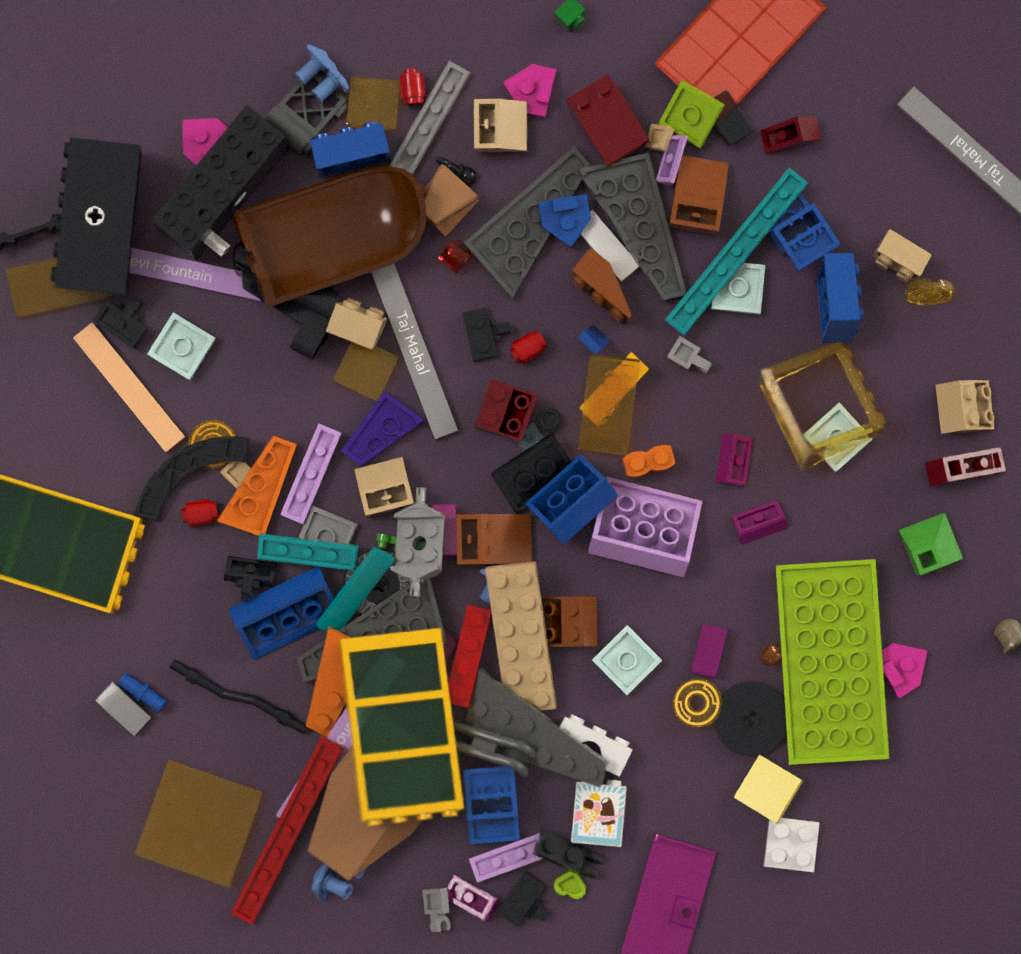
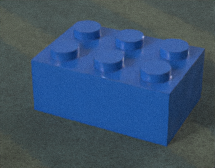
[310,121,391,177]
[816,253,863,343]
[525,454,619,545]

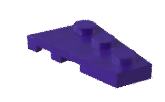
[341,391,425,466]

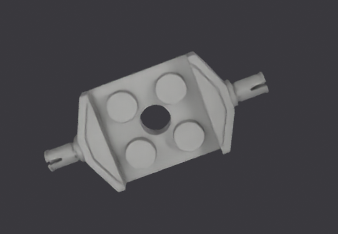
[391,487,445,598]

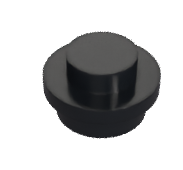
[537,408,562,433]

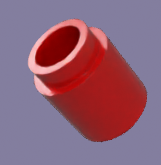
[399,69,426,106]
[509,330,548,365]
[181,499,218,527]

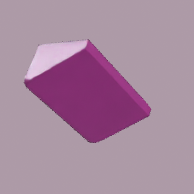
[716,434,753,487]
[731,500,787,544]
[691,624,728,678]

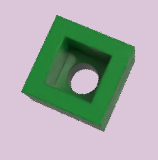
[554,0,586,31]

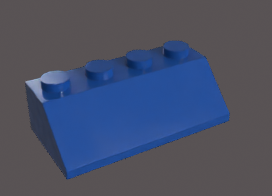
[229,566,334,660]

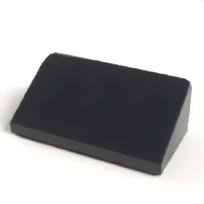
[714,91,753,147]

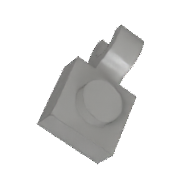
[667,336,712,374]
[422,888,450,932]

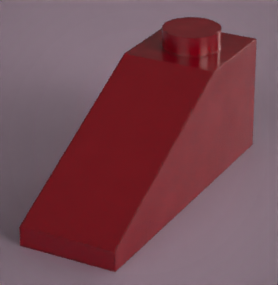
[925,447,1006,487]

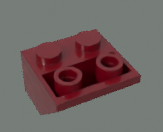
[474,379,538,442]

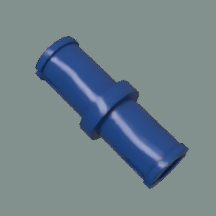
[117,672,167,713]

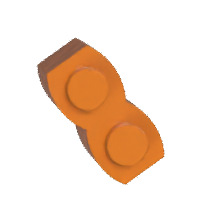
[622,445,675,479]

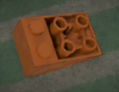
[669,155,729,236]
[571,248,632,324]
[456,514,532,566]
[541,596,597,647]

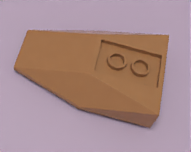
[307,712,453,881]

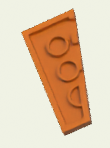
[216,436,297,536]
[306,627,373,737]

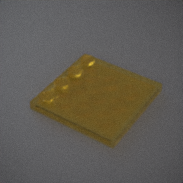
[134,760,263,887]

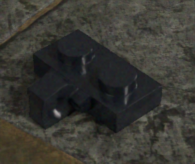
[93,296,148,349]
[462,307,511,361]
[224,556,277,602]
[496,871,549,927]

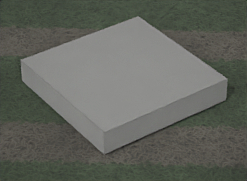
[298,505,358,570]

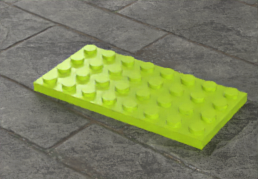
[776,559,889,765]

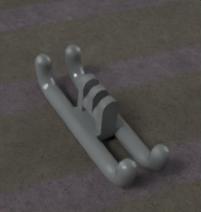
[436,722,536,778]

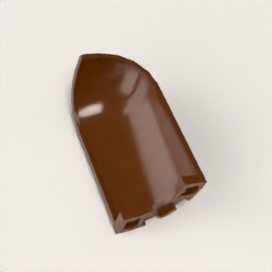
[231,166,427,307]

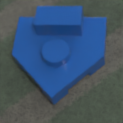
[537,194,591,248]

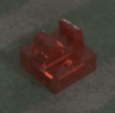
[438,240,471,274]

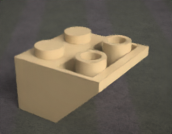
[474,99,527,153]
[871,229,932,283]
[326,298,388,349]
[935,380,994,434]
[354,457,414,517]

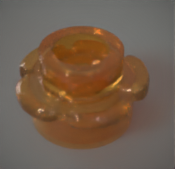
[759,642,782,665]

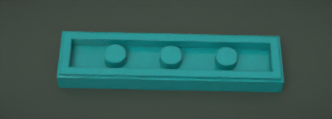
[257,533,359,571]
[316,547,395,632]

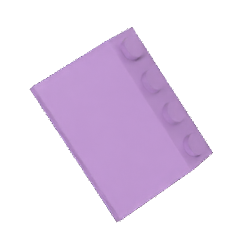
[588,477,702,577]

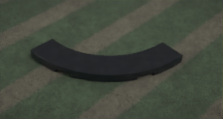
[134,436,250,521]

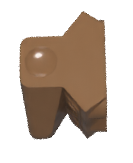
[424,164,478,237]

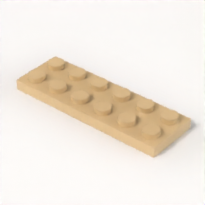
[485,561,557,711]

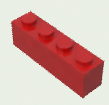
[448,605,491,708]

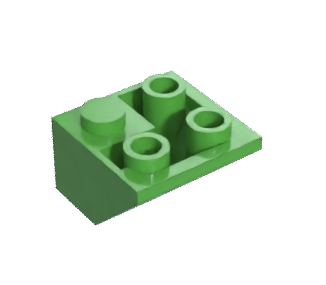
[898,513,963,577]

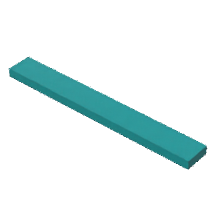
[665,167,808,336]

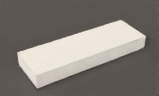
[580,210,639,282]

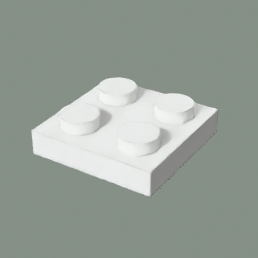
[763,818,819,872]

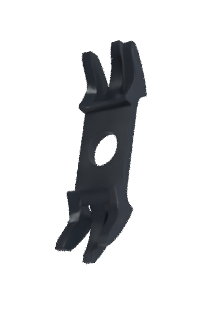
[0,214,62,250]

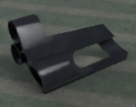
[233,242,339,360]

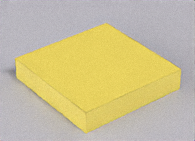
[734,755,803,824]

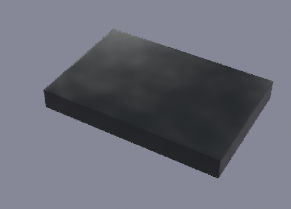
[490,433,571,514]

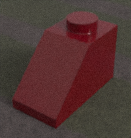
[760,116,821,154]

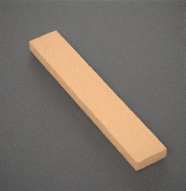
[73,323,186,453]

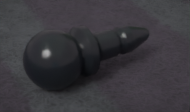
[435,157,477,186]

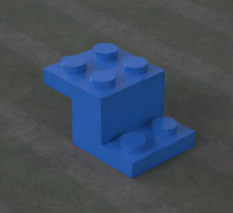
[768,193,841,272]
[464,766,520,844]

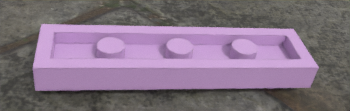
[280,423,342,525]

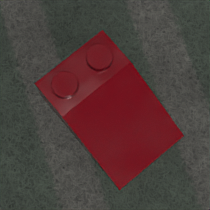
[566,74,650,167]

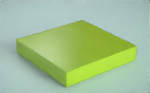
[658,80,725,148]

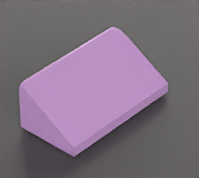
[656,135,688,187]

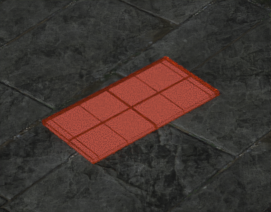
[654,0,827,123]

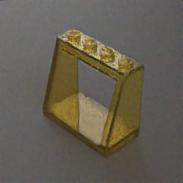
[759,343,886,470]

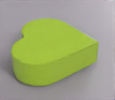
[554,871,586,899]

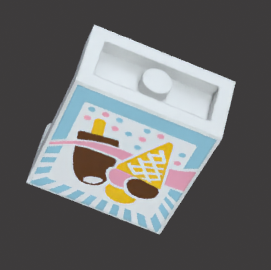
[571,780,626,847]

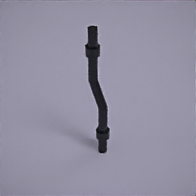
[169,659,308,734]

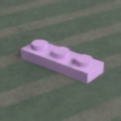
[469,833,542,882]

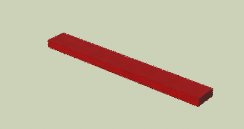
[230,736,344,925]

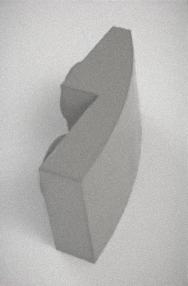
[95,682,151,736]

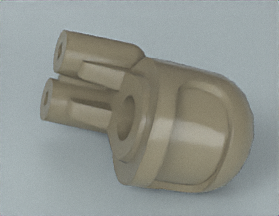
[994,618,1021,654]

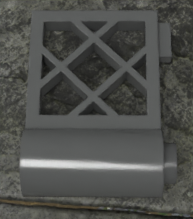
[265,74,348,155]

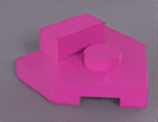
[503,64,556,118]
[182,118,227,166]
[882,643,927,698]

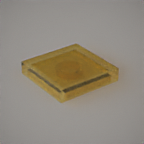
[347,76,400,131]
[333,341,399,402]

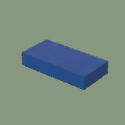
[578,325,612,354]

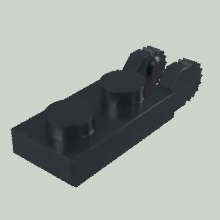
[532,829,604,879]

